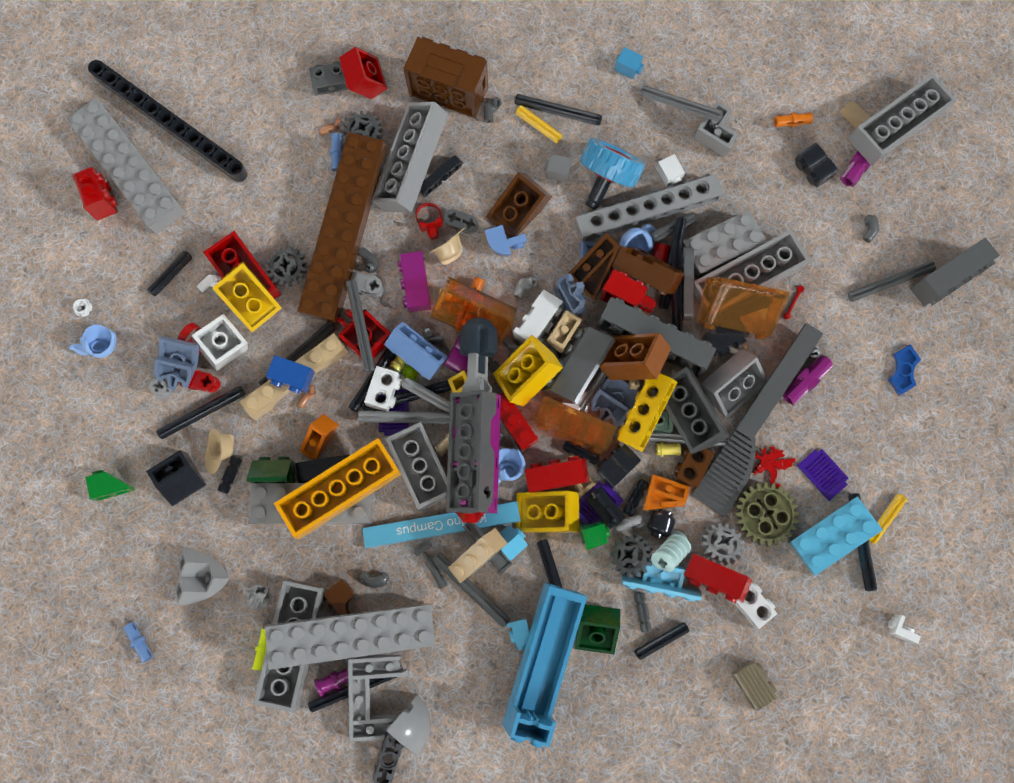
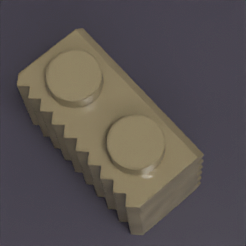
[731,661,777,711]

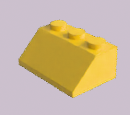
[493,335,563,406]

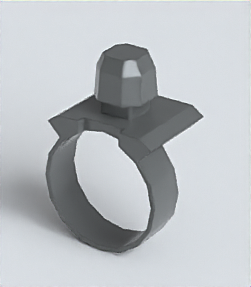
[423,328,449,368]

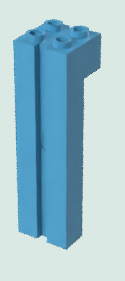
[502,582,587,748]

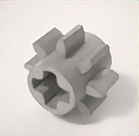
[245,585,272,610]

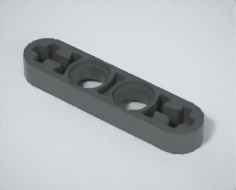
[682,247,694,321]

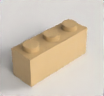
[448,528,508,583]

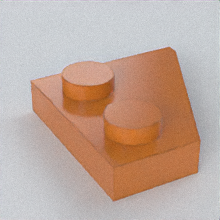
[643,474,690,510]

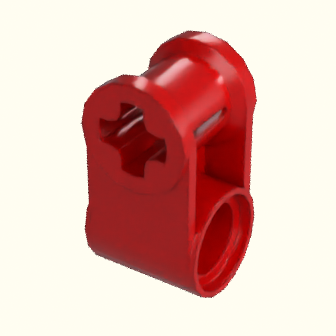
[180,369,221,393]

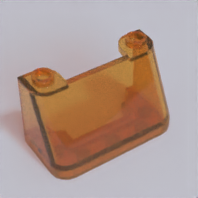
[697,277,790,340]

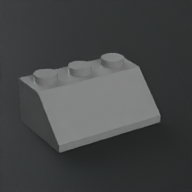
[700,348,767,419]

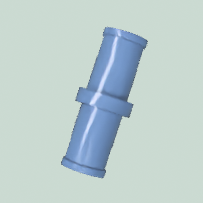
[330,133,343,172]
[123,622,154,663]

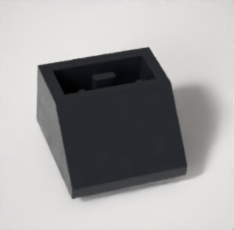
[146,450,207,506]

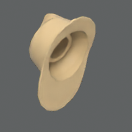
[428,228,465,265]
[205,428,234,474]

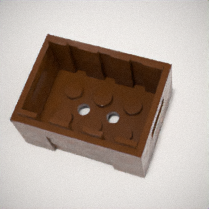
[403,37,489,119]

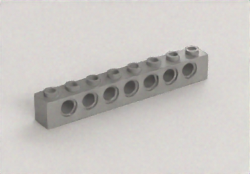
[575,174,724,242]

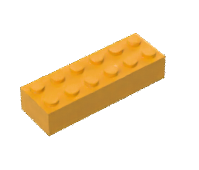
[273,438,402,539]

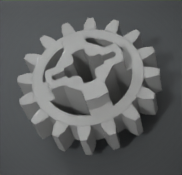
[700,523,745,566]

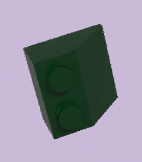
[246,457,295,484]
[575,604,620,655]

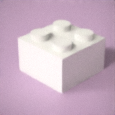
[192,314,248,371]

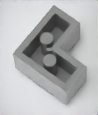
[694,101,739,158]

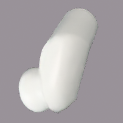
[196,274,222,292]

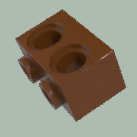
[673,445,714,489]

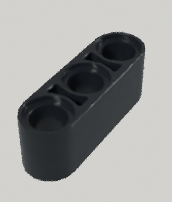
[296,455,350,483]

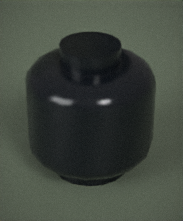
[647,509,676,539]

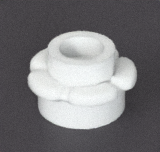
[73,299,92,317]

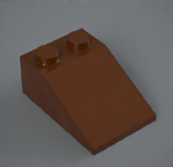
[486,172,552,238]

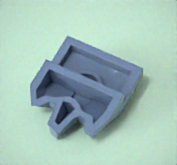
[554,273,585,317]
[154,336,199,391]
[591,378,639,428]

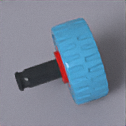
[580,138,645,210]

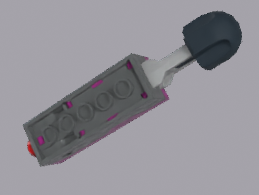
[446,317,501,523]

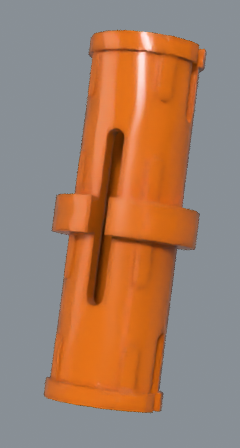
[773,112,813,128]

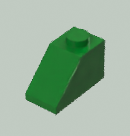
[85,470,135,501]
[579,521,610,550]

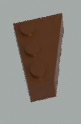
[567,233,621,301]
[612,246,685,295]

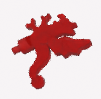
[752,446,796,489]

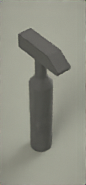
[414,545,447,589]

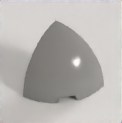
[176,548,229,605]
[386,695,431,755]

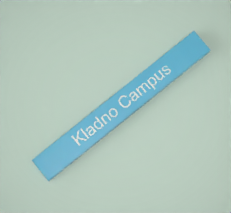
[363,501,521,548]

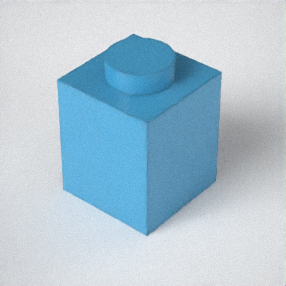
[615,47,644,79]

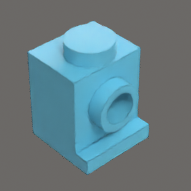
[507,618,530,651]

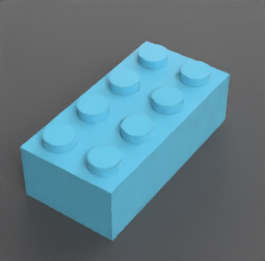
[789,497,883,576]

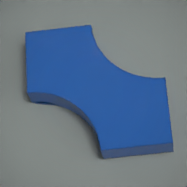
[888,344,921,396]

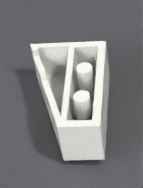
[513,290,564,345]

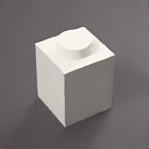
[656,154,685,187]

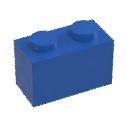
[266,355,315,394]

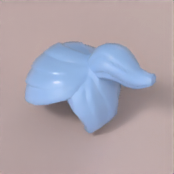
[620,224,656,253]
[69,324,117,358]
[498,448,526,484]

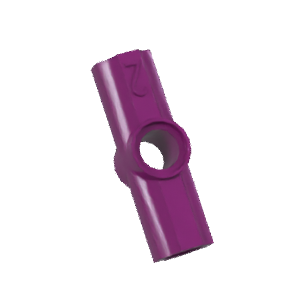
[840,151,870,187]
[782,355,834,406]

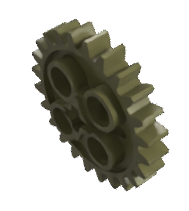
[734,482,800,547]

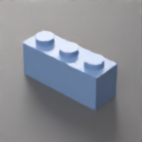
[384,321,448,380]

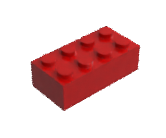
[203,231,281,299]

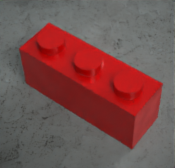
[500,392,538,452]
[525,455,590,493]
[684,553,752,604]

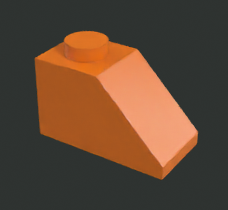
[300,414,339,460]

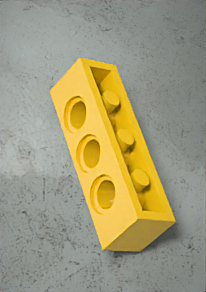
[617,373,677,452]

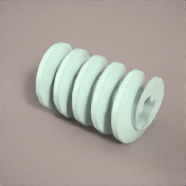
[651,531,691,572]

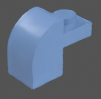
[484,225,527,257]

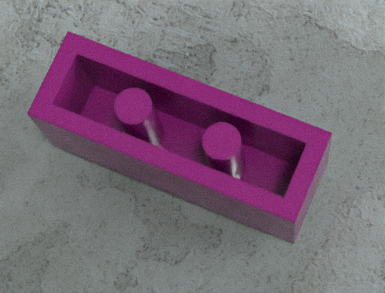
[397,251,431,313]

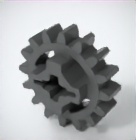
[343,111,383,140]
[266,246,307,287]
[610,534,653,578]

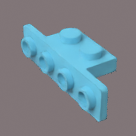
[622,560,702,601]

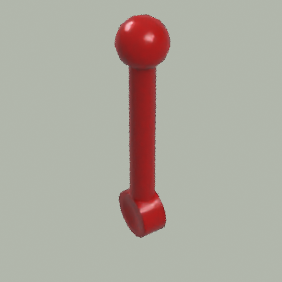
[783,285,805,320]

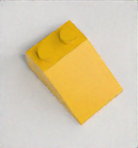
[212,262,282,332]
[516,491,579,533]

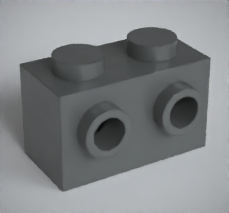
[309,61,348,96]

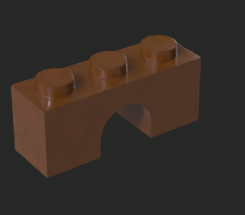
[323,579,369,616]

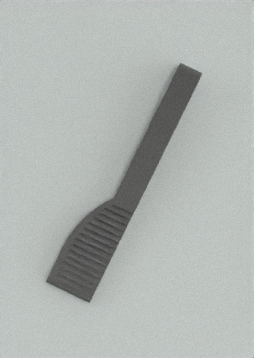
[691,323,823,517]

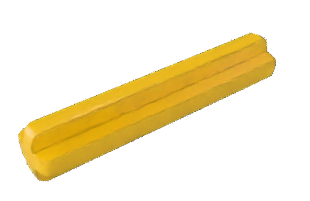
[516,105,562,143]
[869,494,907,544]

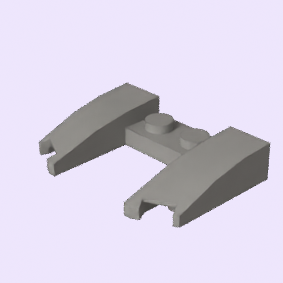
[348,655,409,742]

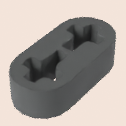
[444,209,478,234]

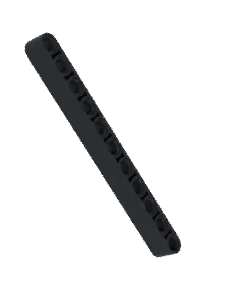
[88,60,248,182]

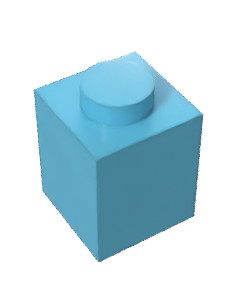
[500,524,528,561]

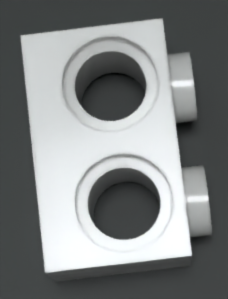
[364,366,402,412]
[734,582,777,629]

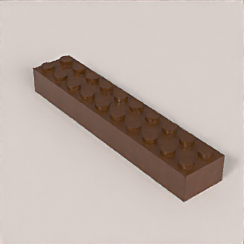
[297,132,387,324]

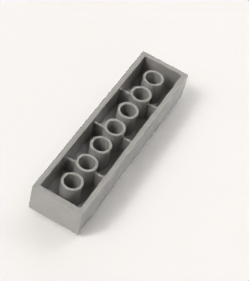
[66,97,186,234]
[265,603,435,670]

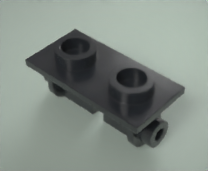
[585,486,625,529]

